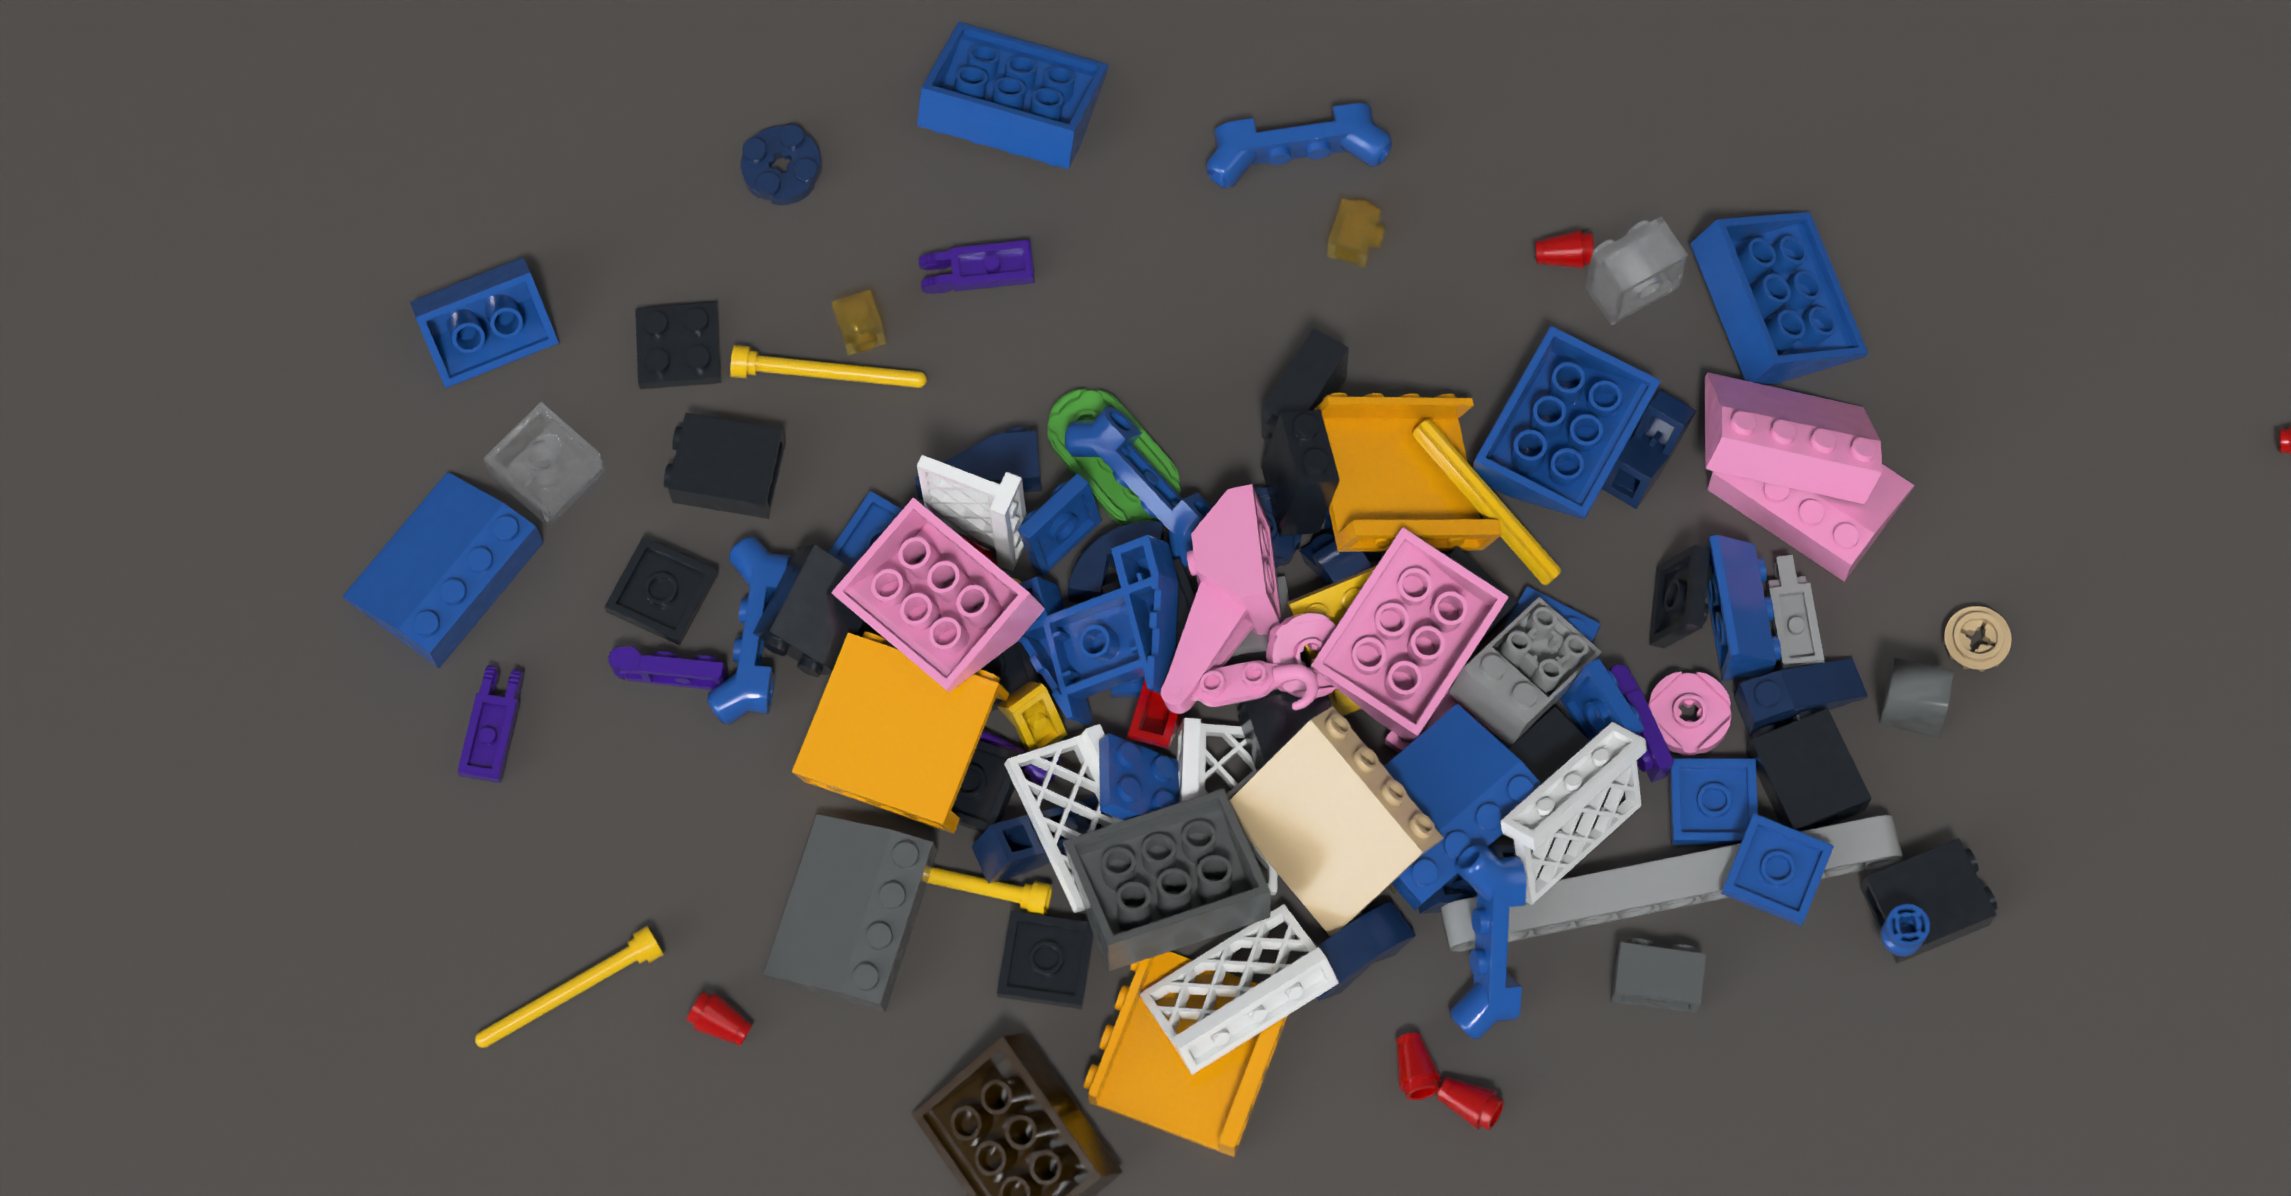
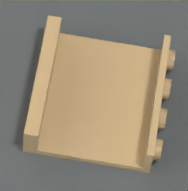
[1229,706,1444,937]

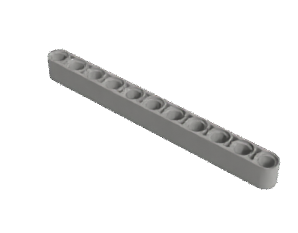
[1441,815,1903,952]

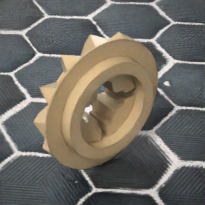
[1943,606,2012,672]

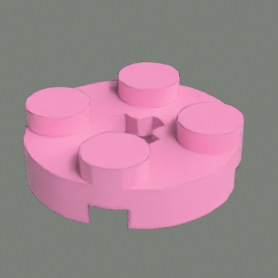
[1266,613,1336,698]
[1648,671,1732,758]

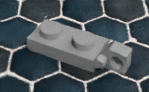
[1767,555,1825,670]

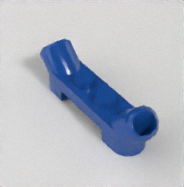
[1206,103,1392,188]
[1065,407,1212,567]
[707,537,791,725]
[1450,844,1527,1039]

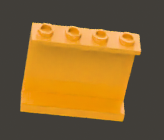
[1314,393,1502,552]
[792,632,1009,834]
[1084,951,1288,1157]

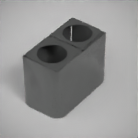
[1880,658,1955,738]

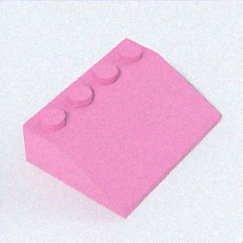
[1705,372,1882,504]
[1707,464,1915,582]
[831,498,1045,692]
[1310,527,1509,743]

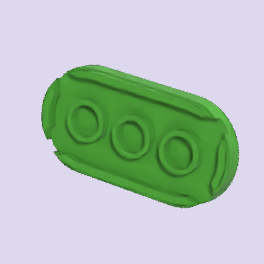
[1047,389,1181,526]

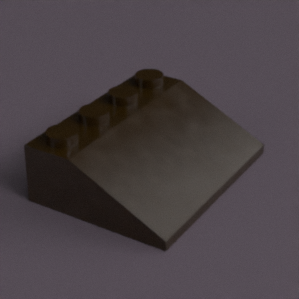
[912,1033,1123,1196]

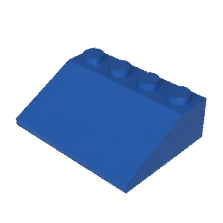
[917,22,1109,169]
[1690,212,1869,385]
[1473,326,1661,520]
[342,472,544,669]
[1384,704,1541,911]

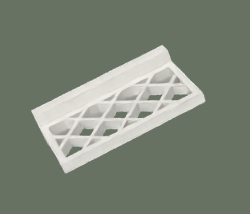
[917,455,1027,572]
[1176,718,1278,895]
[1501,722,1647,905]
[1004,724,1124,913]
[1139,904,1338,1075]

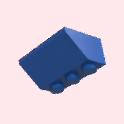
[410,257,559,388]
[1706,535,1781,681]

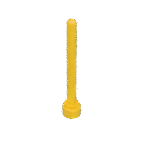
[730,345,927,388]
[928,867,1052,916]
[475,926,664,1048]

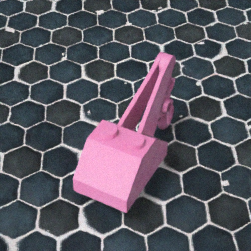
[1161,484,1319,713]

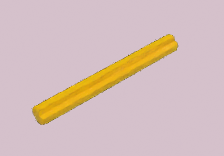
[1412,419,1561,585]

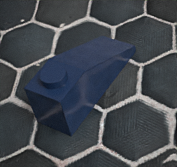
[915,427,1041,500]
[1734,658,1868,736]
[971,797,1105,884]

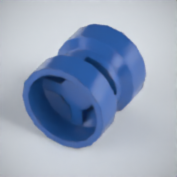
[1880,904,1930,957]

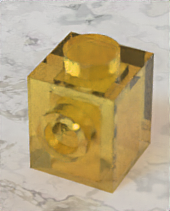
[1327,198,1386,268]
[831,289,886,356]

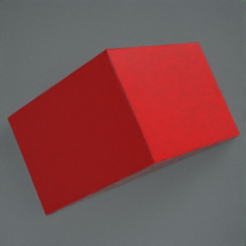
[1128,680,1182,749]

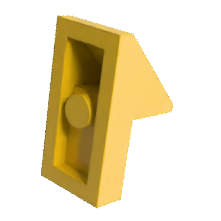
[997,681,1068,752]

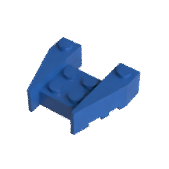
[1018,535,1179,725]

